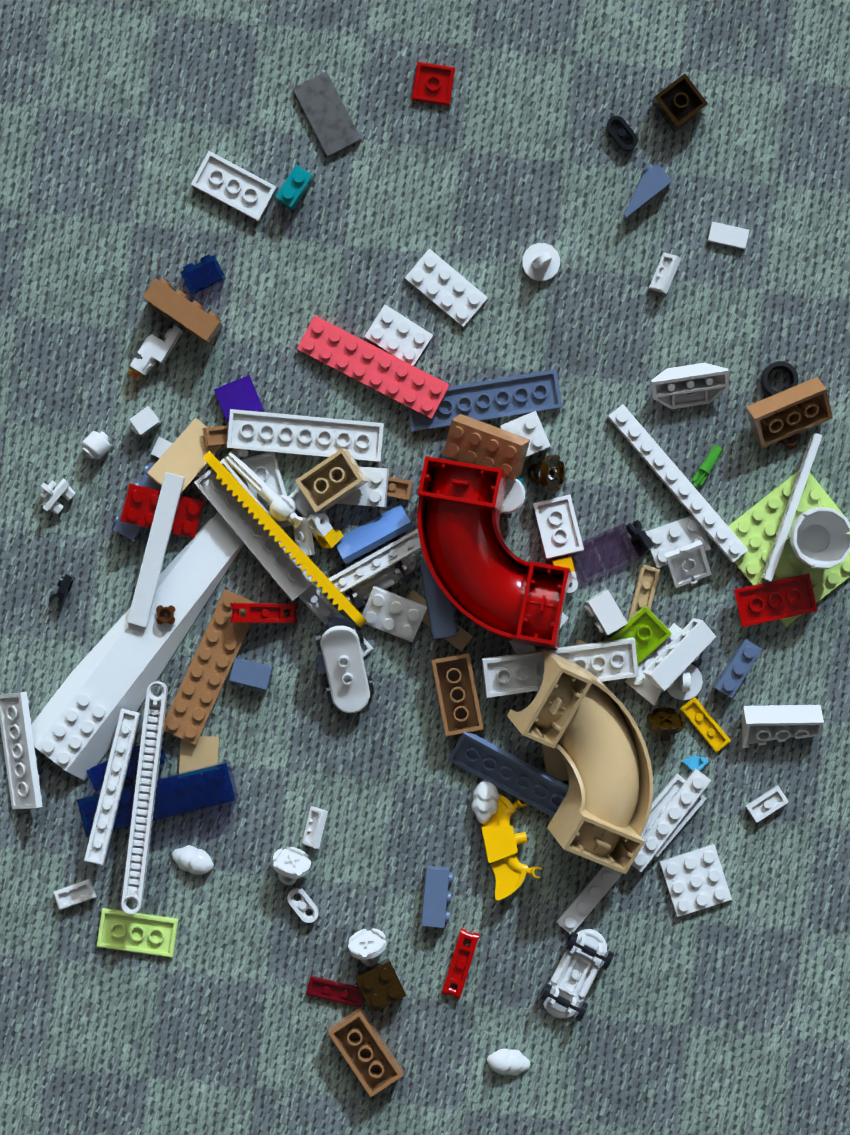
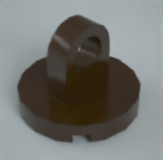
[528,455,565,493]
[647,707,685,745]

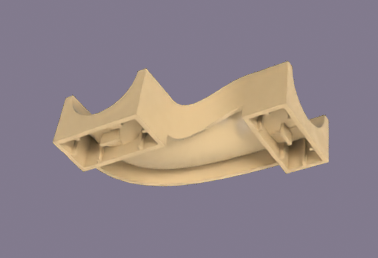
[507,650,653,874]

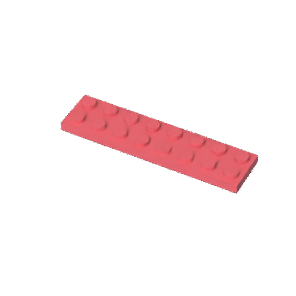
[297,315,450,419]

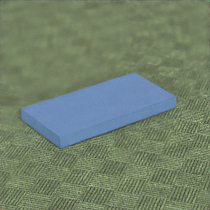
[336,504,413,564]

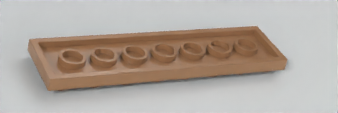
[163,589,255,745]

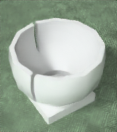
[787,507,850,569]

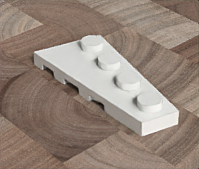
[625,623,682,706]

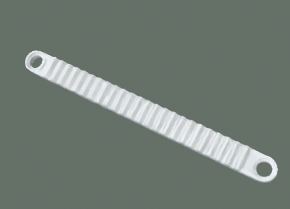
[121,681,168,914]

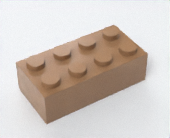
[143,278,223,345]
[746,377,833,448]
[443,414,530,481]
[431,652,484,736]
[328,1007,403,1097]

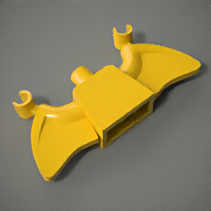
[481,794,542,901]

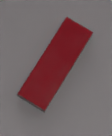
[306,975,364,1008]

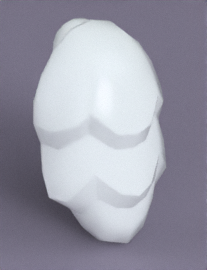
[472,780,499,824]
[172,845,214,875]
[487,1049,530,1076]

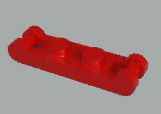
[230,603,298,623]
[441,928,479,1000]

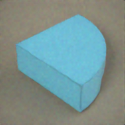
[682,756,709,771]

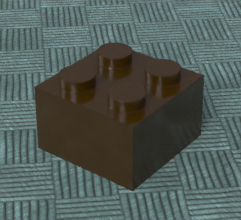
[652,73,708,132]
[354,958,407,1013]

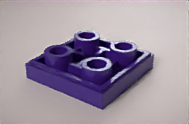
[214,375,264,425]

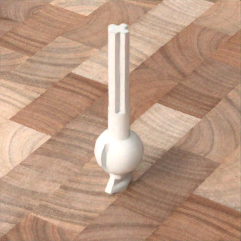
[225,452,303,530]

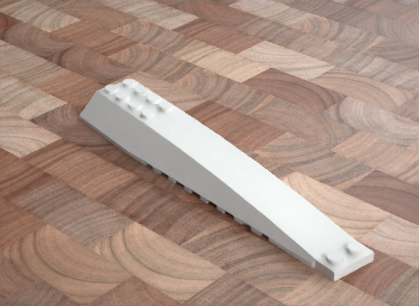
[31,512,244,781]

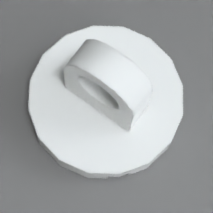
[522,243,560,281]
[667,664,703,700]
[272,847,311,885]
[348,928,387,967]

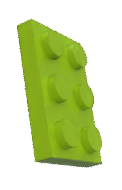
[606,605,672,664]

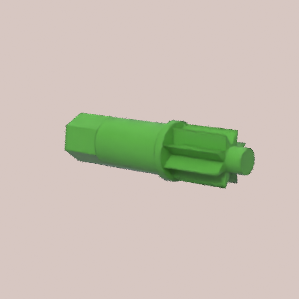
[692,445,724,488]

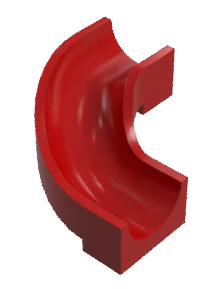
[417,456,573,650]

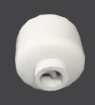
[82,431,111,460]

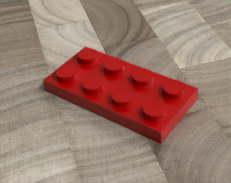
[119,483,204,538]
[733,573,818,627]

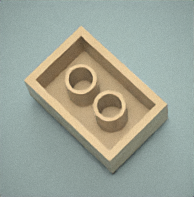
[295,448,368,514]

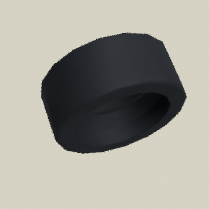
[760,361,799,396]

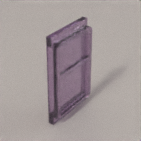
[569,524,638,583]

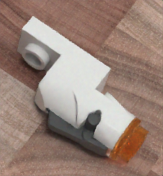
[127,325,183,381]

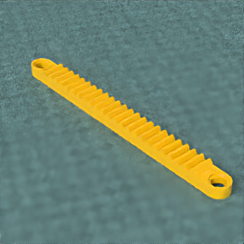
[202,451,367,627]

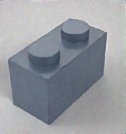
[229,657,273,692]

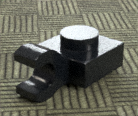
[625,520,654,557]
[49,574,76,607]

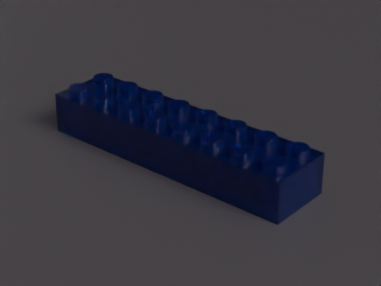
[77,761,239,837]

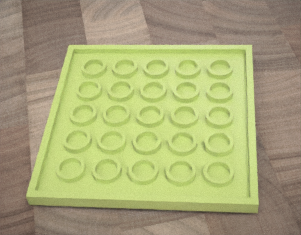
[728,470,850,627]

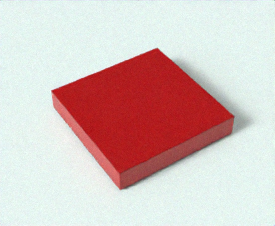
[412,62,455,106]

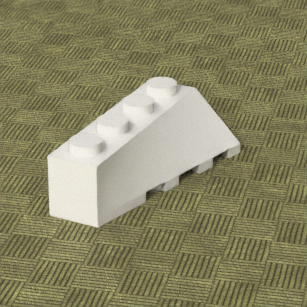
[742,705,824,749]

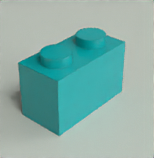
[275,164,313,211]

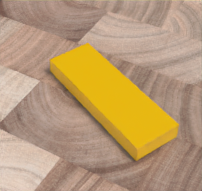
[679,697,731,753]

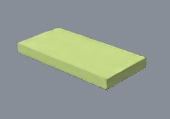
[97,908,179,958]

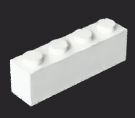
[642,618,716,691]

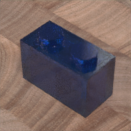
[180,254,226,295]

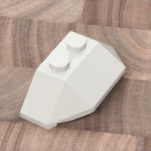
[651,363,729,409]

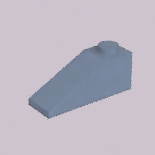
[623,164,672,220]

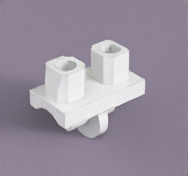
[41,478,75,514]

